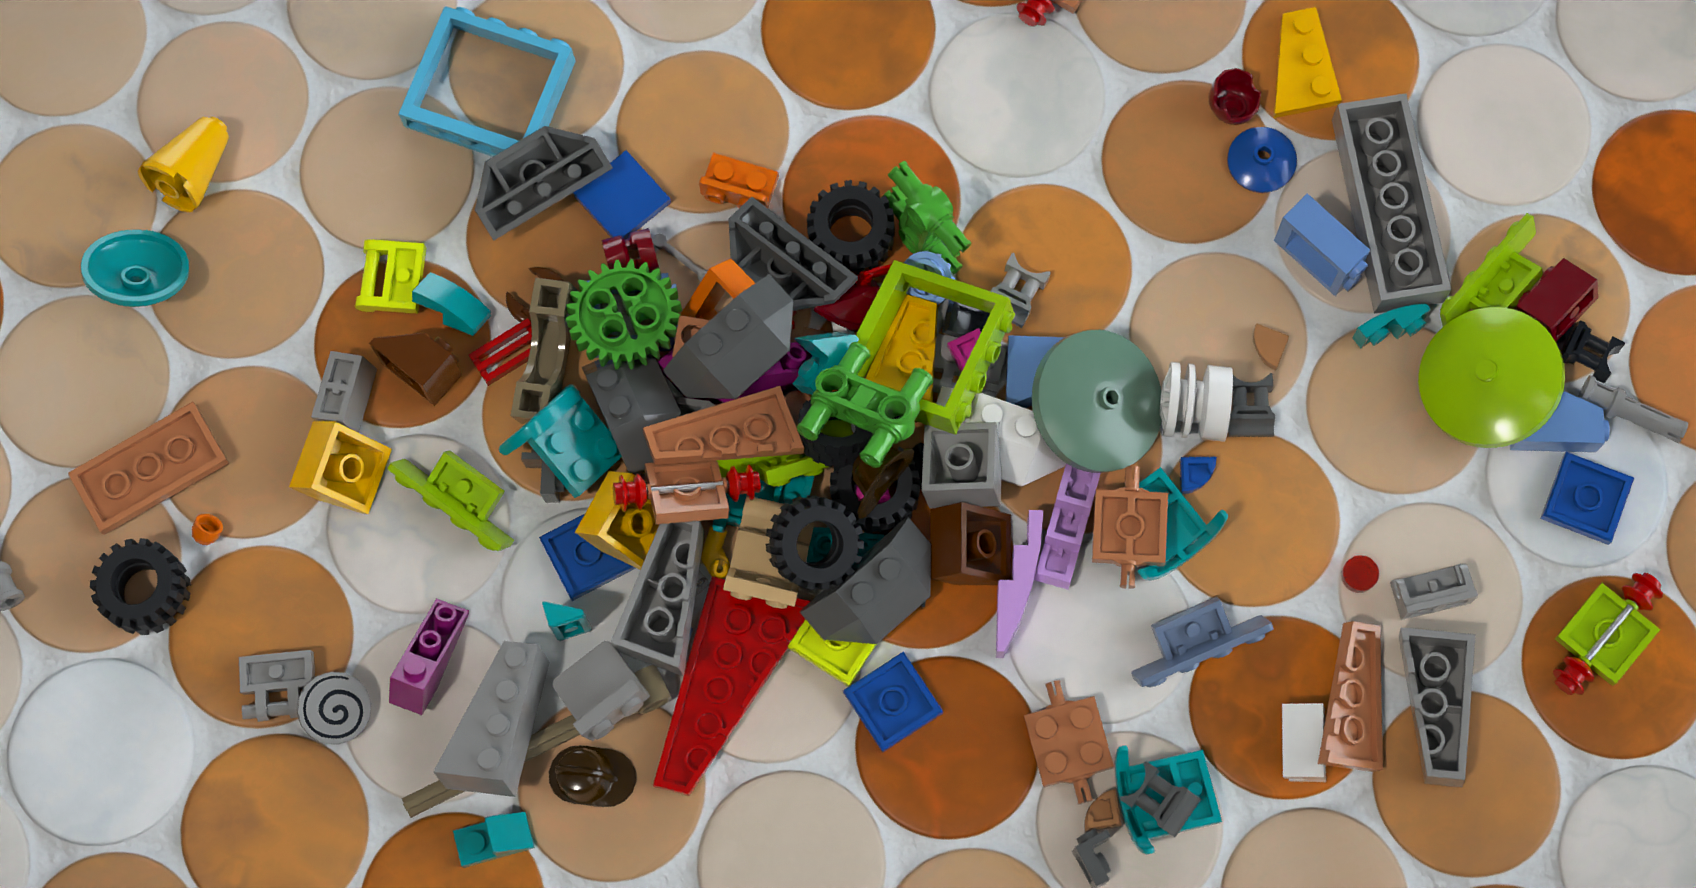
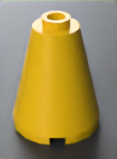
[138,116,229,213]

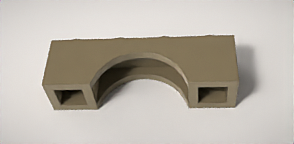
[510,278,578,424]

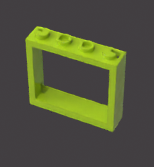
[856,260,1015,435]

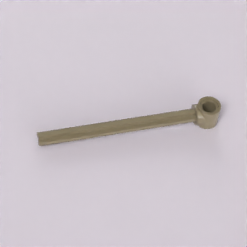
[402,665,672,818]

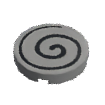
[297,672,371,744]

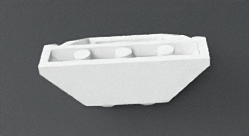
[936,386,1066,487]

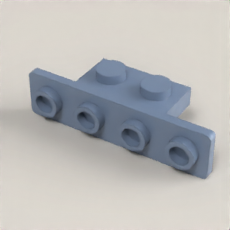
[1131,597,1274,687]

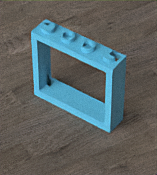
[398,6,576,157]

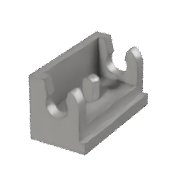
[311,351,377,433]
[1390,564,1478,620]

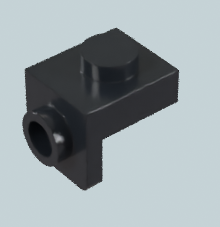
[942,300,990,338]

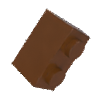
[369,333,462,406]
[930,502,1011,585]

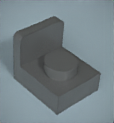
[1072,829,1111,888]

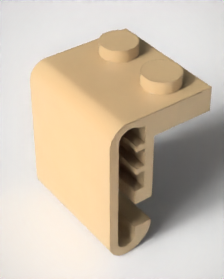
[723,496,815,608]

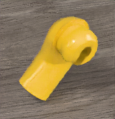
[701,526,730,579]

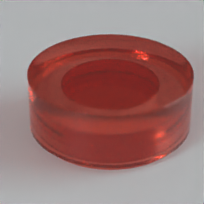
[1341,555,1379,593]

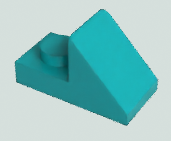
[793,332,859,395]
[453,812,535,868]

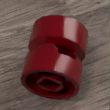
[601,228,660,273]

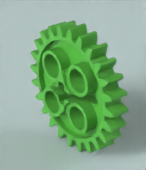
[566,259,682,370]

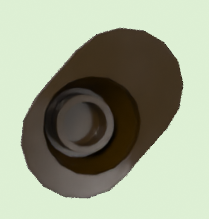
[852,446,914,519]
[549,746,636,807]

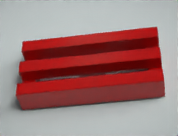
[468,318,532,386]

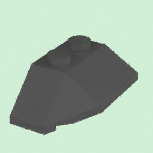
[475,126,613,241]
[728,197,858,311]
[663,274,794,399]
[582,357,682,475]
[799,517,931,644]

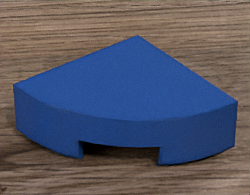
[1180,457,1217,494]

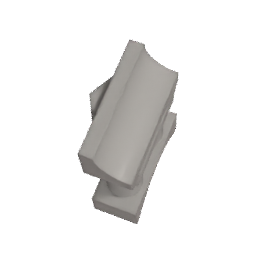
[991,253,1051,328]

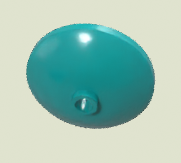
[81,229,189,307]

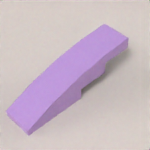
[1034,463,1101,590]
[996,510,1043,658]

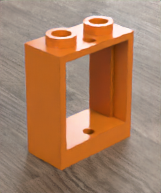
[681,258,755,320]

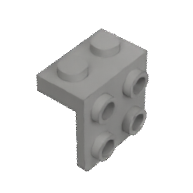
[552,641,650,741]

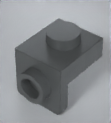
[521,448,566,503]

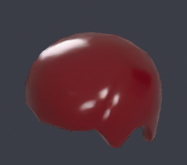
[1208,68,1261,125]

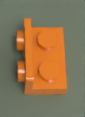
[699,153,779,208]

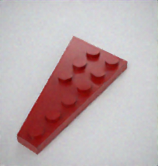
[653,576,810,796]

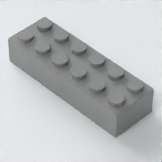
[1332,93,1451,314]

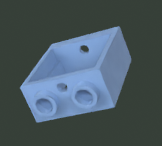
[1274,193,1370,296]

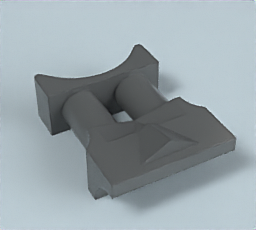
[1229,373,1275,437]
[1120,761,1201,837]

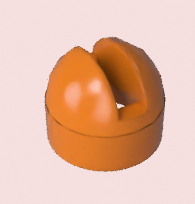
[192,514,223,545]

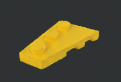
[1273,7,1342,119]
[865,294,938,402]

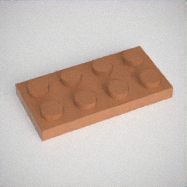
[68,402,229,535]

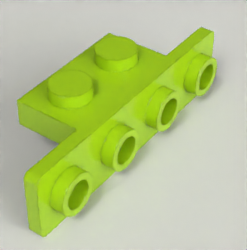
[1440,213,1543,326]
[717,420,853,486]
[387,450,514,551]

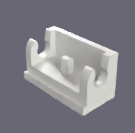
[1282,703,1326,782]

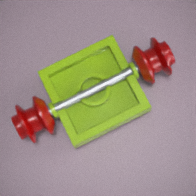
[1553,573,1663,695]

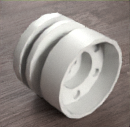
[1160,362,1233,442]

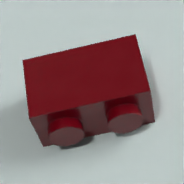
[1517,258,1598,342]

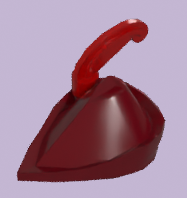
[813,264,892,332]

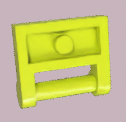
[355,239,426,314]

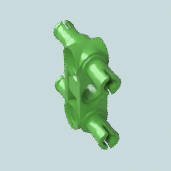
[881,161,972,275]
[797,342,934,468]

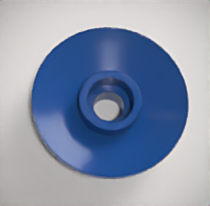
[1227,127,1297,193]

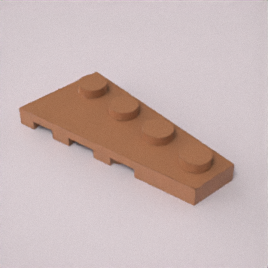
[643,386,804,465]
[1318,621,1383,772]

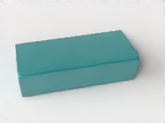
[542,602,592,641]

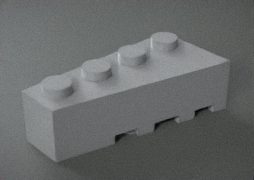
[611,521,705,676]
[1399,627,1475,788]
[433,641,550,797]

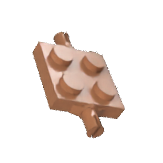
[1092,466,1168,589]
[1024,680,1114,804]

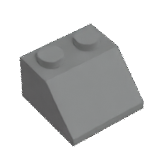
[922,422,1002,508]

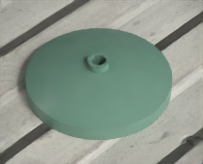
[1032,330,1162,473]

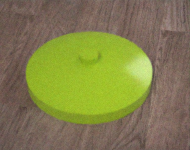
[1418,307,1565,448]

